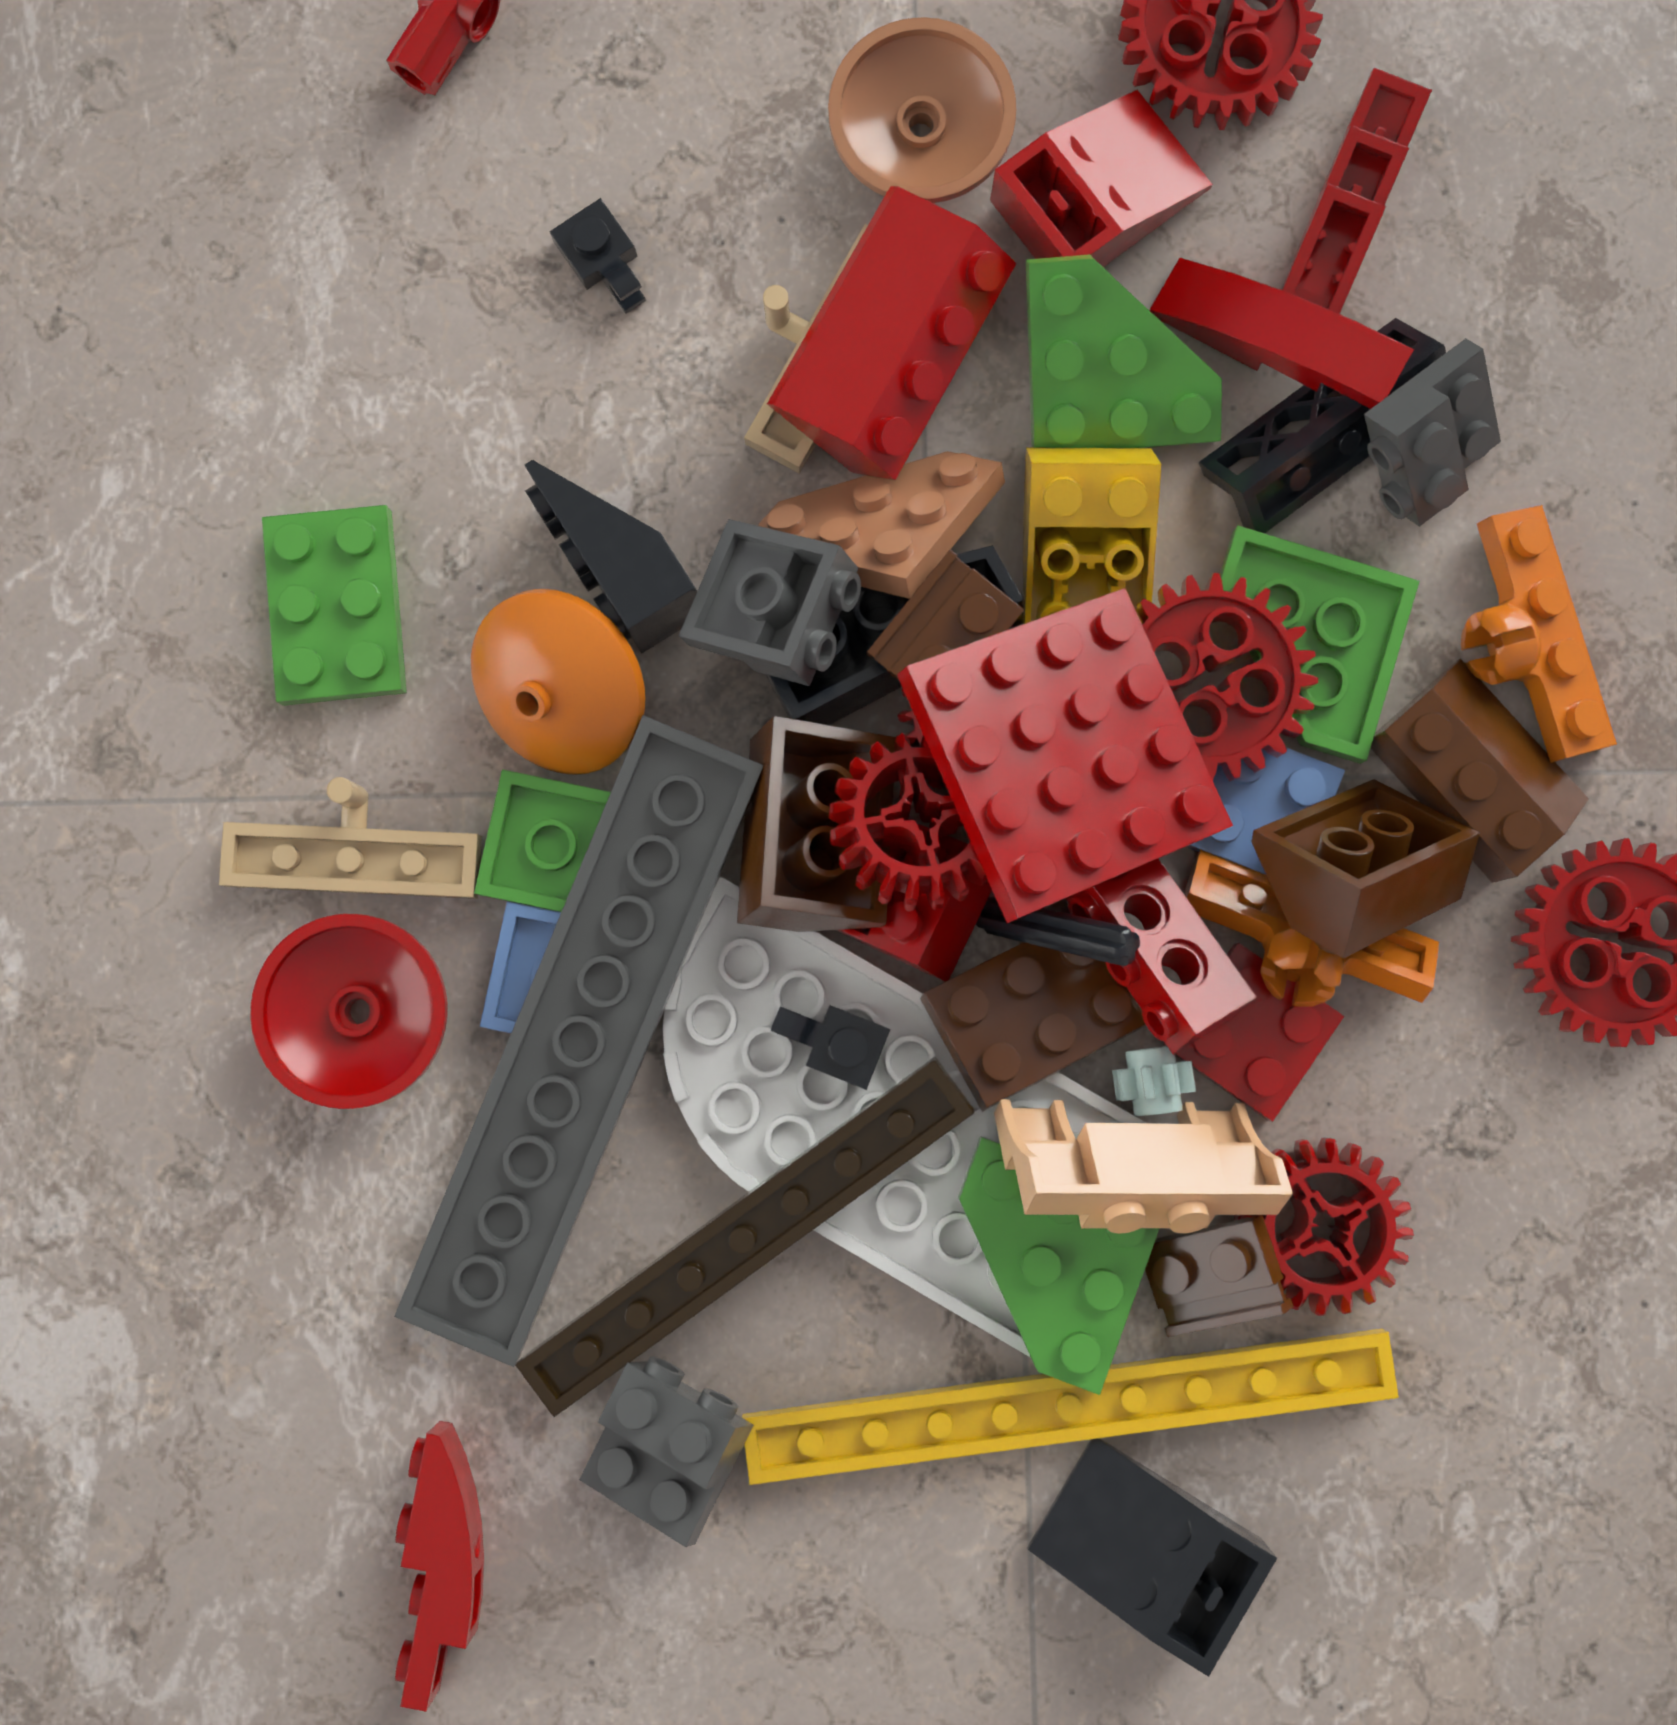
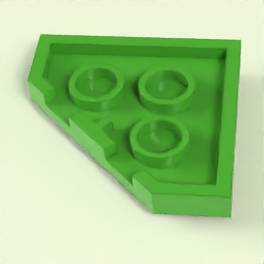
[1026,255,1222,448]
[1220,525,1420,764]
[958,1136,1160,1395]

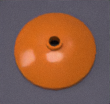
[471,589,646,774]

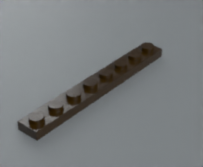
[515,1056,974,1417]

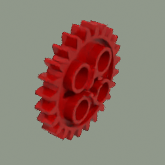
[1118,0,1323,130]
[1136,573,1318,782]
[1511,838,1677,1047]

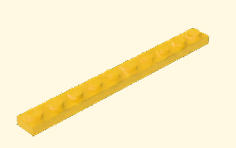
[742,1328,1399,1485]

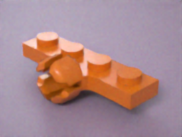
[1461,505,1617,763]
[1184,849,1440,1007]

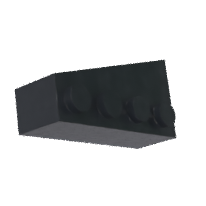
[765,545,1024,725]

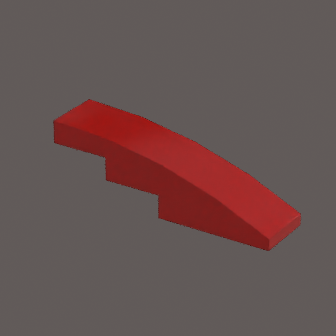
[1281,67,1432,314]
[1150,258,1414,409]

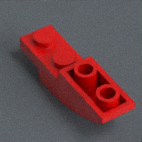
[395,1421,484,1712]

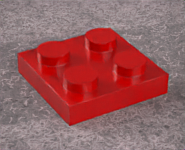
[1164,943,1345,1122]

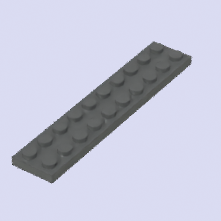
[394,715,764,1367]

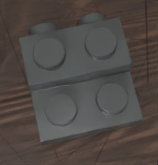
[1364,338,1501,527]
[678,519,861,686]
[579,1356,754,1547]

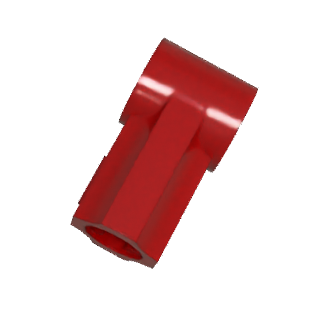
[386,0,500,96]

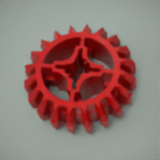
[829,732,988,912]
[1234,1137,1414,1316]

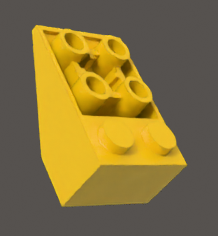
[1023,447,1162,624]

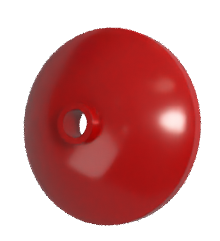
[250,914,448,1109]

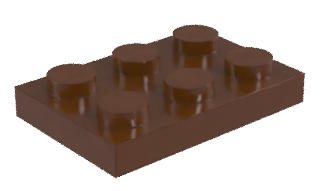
[920,942,1146,1112]

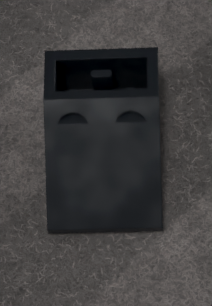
[525,460,697,654]
[1027,1438,1277,1677]

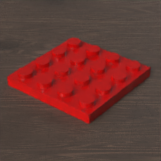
[897,588,1233,923]

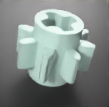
[1112,1046,1196,1116]

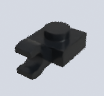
[549,198,646,314]
[771,1005,891,1090]

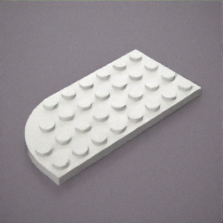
[663,877,1146,1358]

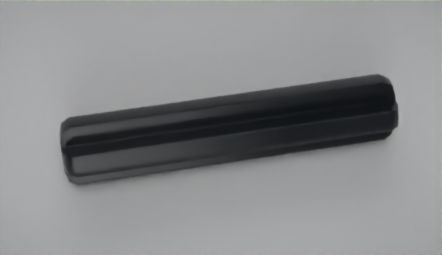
[976,897,1140,966]

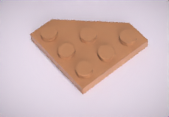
[757,451,1005,599]

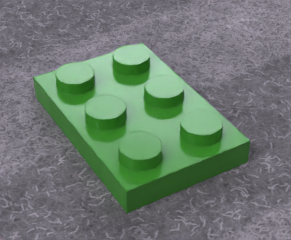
[262,505,407,706]
[474,769,611,912]

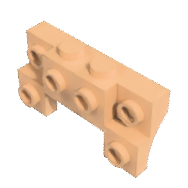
[994,1099,1293,1234]

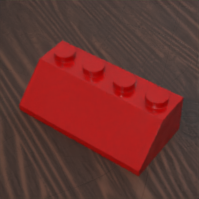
[767,186,1017,480]

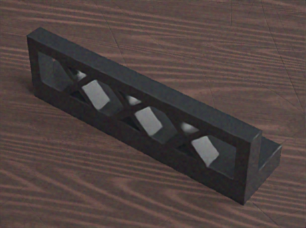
[1199,318,1446,533]

